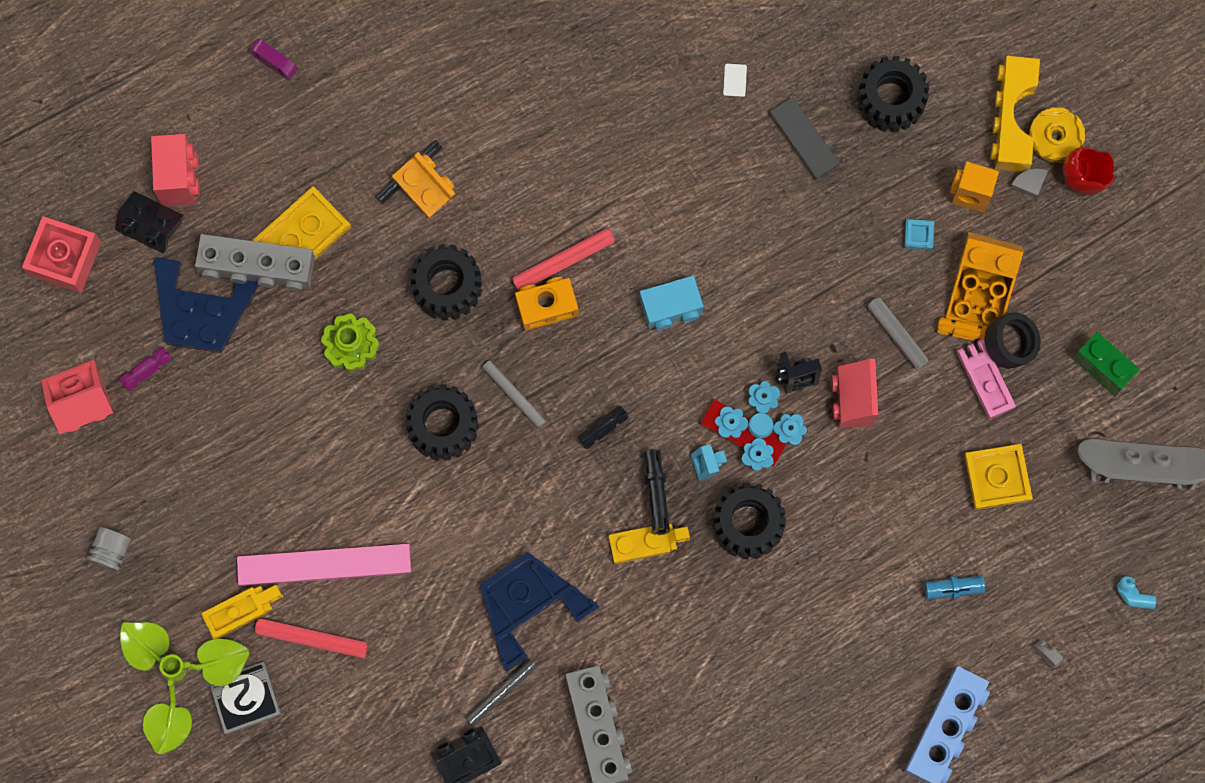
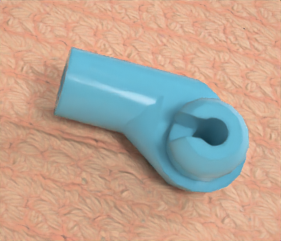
[1117,576,1156,610]

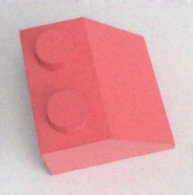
[41,359,113,434]
[831,359,878,428]

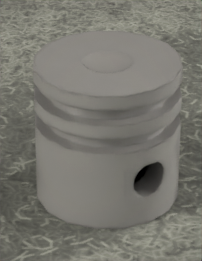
[86,527,132,572]

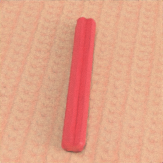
[512,229,615,291]
[255,618,368,658]

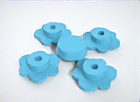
[715,381,807,471]

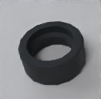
[984,312,1041,369]

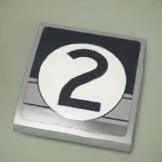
[210,662,282,735]

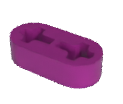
[249,38,298,80]

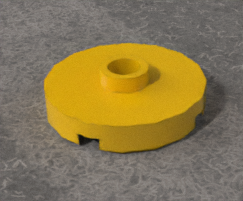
[1029,107,1085,163]

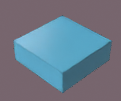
[904,219,934,250]

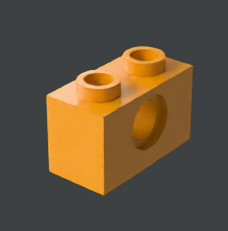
[950,162,999,213]
[515,277,579,331]

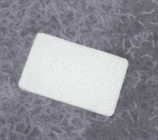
[723,64,747,97]

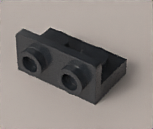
[775,352,822,394]
[431,726,502,783]

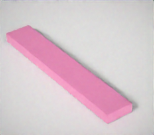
[237,544,412,586]

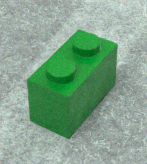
[1073,331,1140,397]

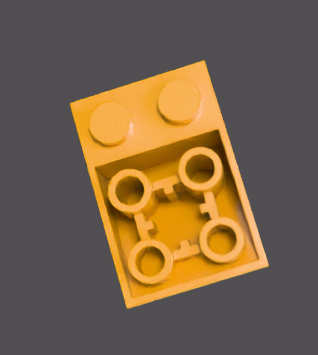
[946,232,1023,327]

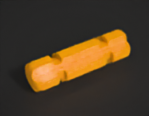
[937,317,987,341]

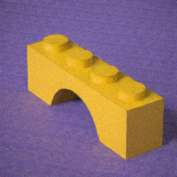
[990,56,1040,172]

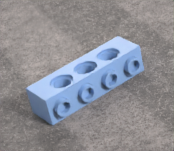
[904,666,990,783]

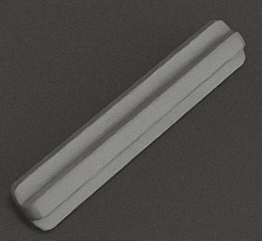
[867,297,928,370]

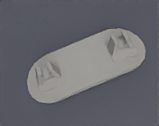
[1077,439,1205,490]

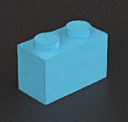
[639,276,704,331]

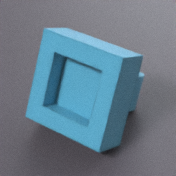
[691,444,728,482]

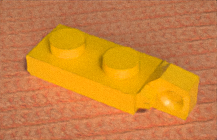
[609,524,690,564]
[201,585,283,640]

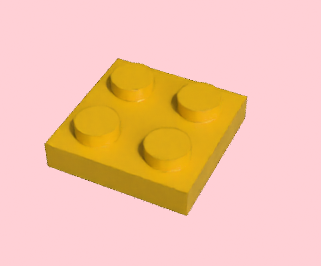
[964,444,1033,510]

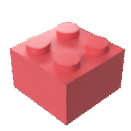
[151,134,200,206]
[22,216,101,294]

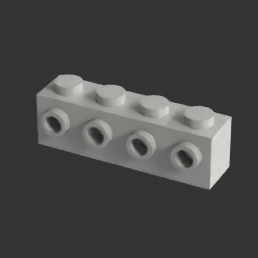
[195,234,315,292]
[565,666,632,783]

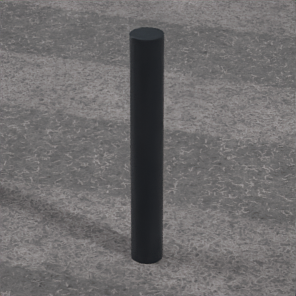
[375,140,443,204]

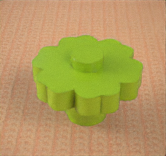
[321,314,380,372]

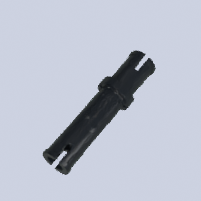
[643,449,670,535]

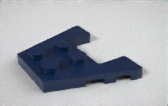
[154,257,260,354]
[480,552,599,672]

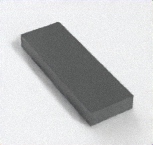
[770,97,840,180]

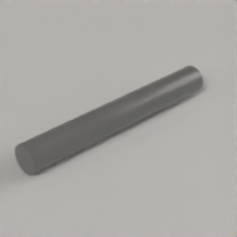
[466,659,537,726]

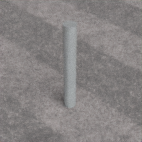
[482,360,547,429]

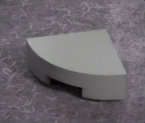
[1011,169,1048,198]
[1032,640,1063,668]

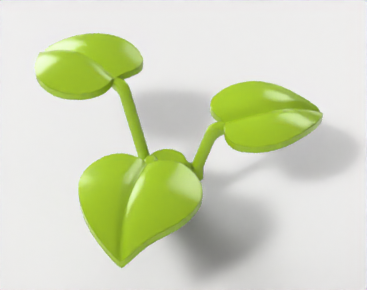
[120,622,250,754]

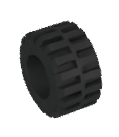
[857,56,929,132]
[410,244,482,321]
[405,384,479,461]
[713,483,786,559]

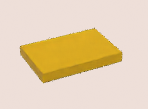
[252,186,351,260]

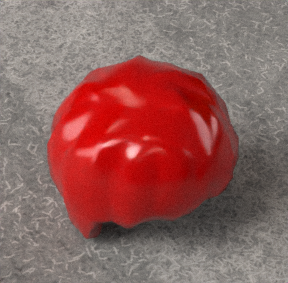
[1062,146,1115,195]

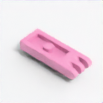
[957,339,1016,420]

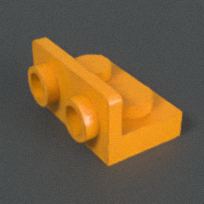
[391,152,455,219]

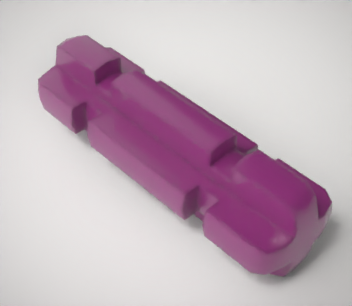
[120,347,171,391]

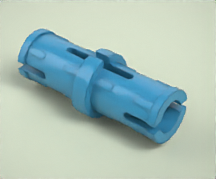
[925,575,985,600]

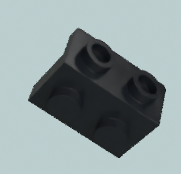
[115,191,184,253]

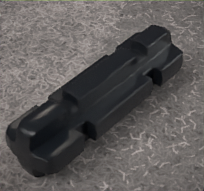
[578,406,628,449]

